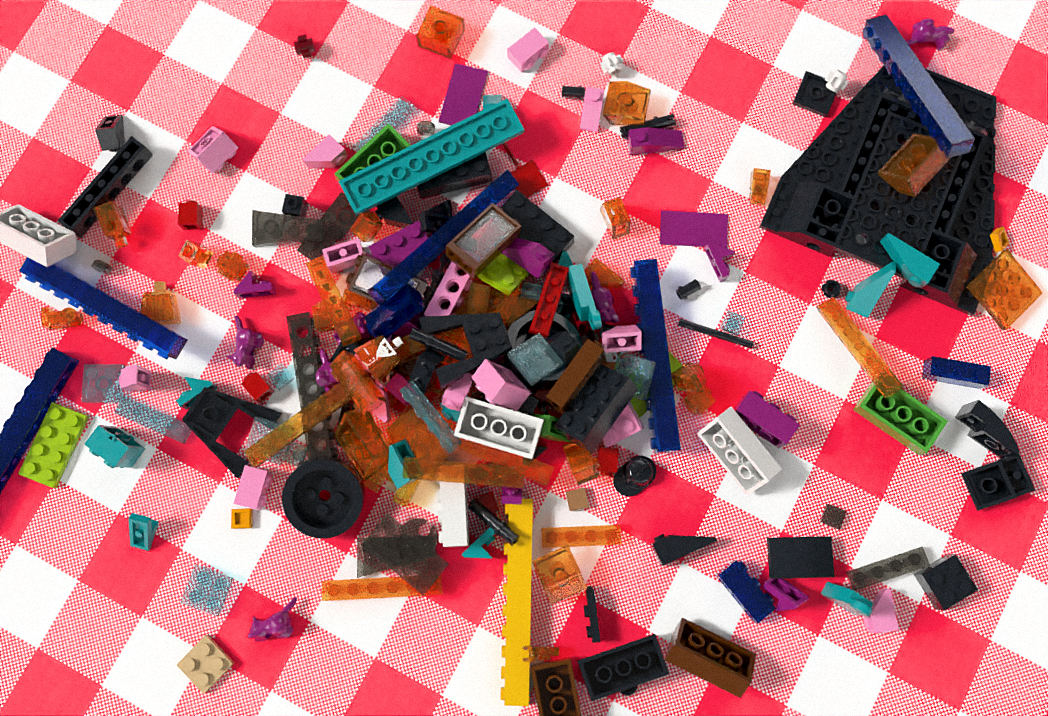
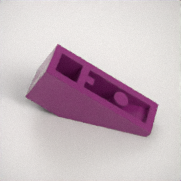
[627,127,685,155]
[494,235,554,279]

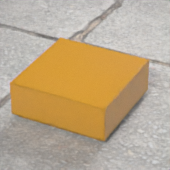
[990,227,1009,252]
[231,508,253,529]

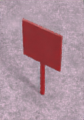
[502,142,548,198]

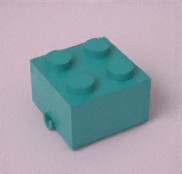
[84,425,146,468]

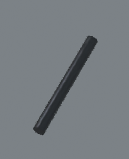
[678,319,754,349]

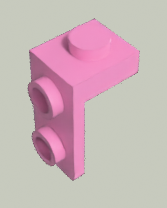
[442,373,473,412]

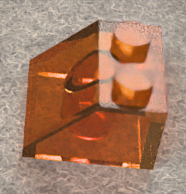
[603,81,651,125]
[532,545,587,605]

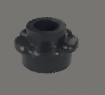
[822,280,841,298]

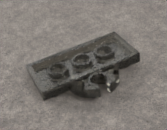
[362,513,449,596]

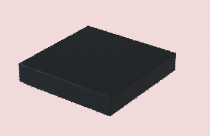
[792,71,836,118]

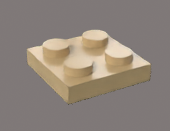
[176,635,235,694]

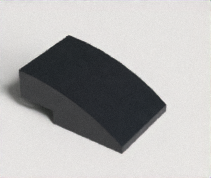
[955,400,1020,458]
[961,453,1035,511]
[767,536,834,579]

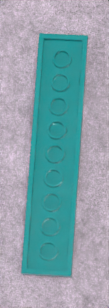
[338,99,525,216]

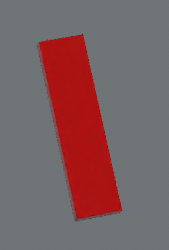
[529,262,569,338]

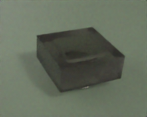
[819,504,847,530]

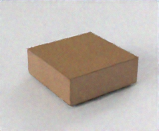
[566,488,589,511]

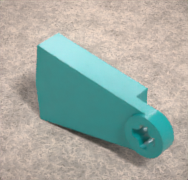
[568,264,602,330]
[820,582,874,618]

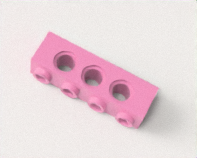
[424,248,480,317]

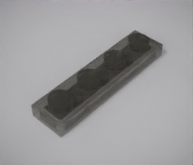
[846,546,930,591]

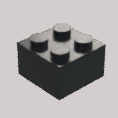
[913,554,978,611]

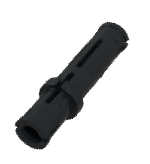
[619,113,676,138]
[409,327,468,361]
[468,498,520,546]

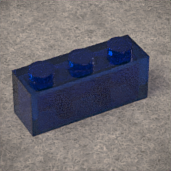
[365,283,425,342]
[922,356,991,389]
[715,560,776,624]

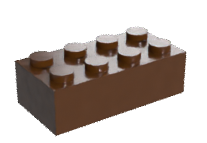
[665,617,756,698]
[530,657,581,716]

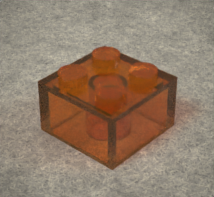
[416,5,465,59]

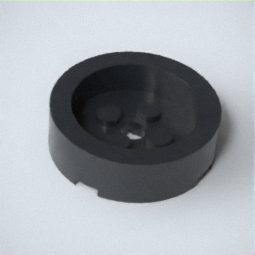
[503,310,583,390]
[282,455,365,539]

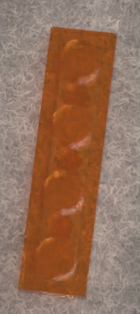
[541,525,622,548]

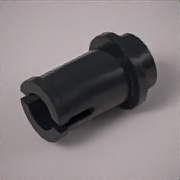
[562,85,585,100]
[676,279,701,300]

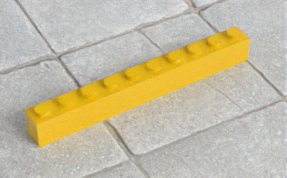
[500,499,533,706]

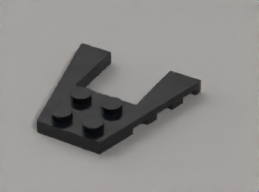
[419,313,512,389]
[182,387,282,479]

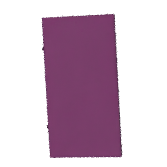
[438,63,488,126]
[660,210,728,248]

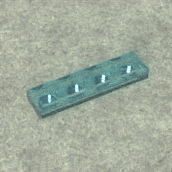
[352,95,416,152]
[399,380,462,454]
[114,396,192,444]

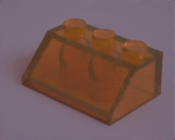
[877,133,951,197]
[330,350,387,415]
[385,406,450,480]
[334,407,391,481]

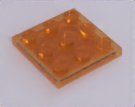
[967,249,1043,330]

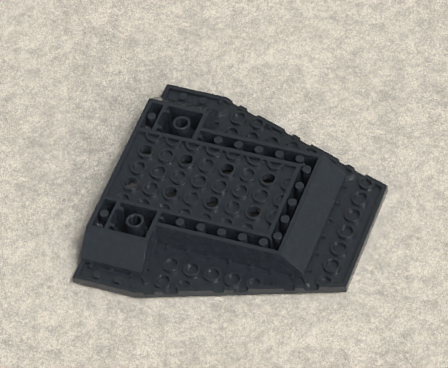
[759,55,996,316]

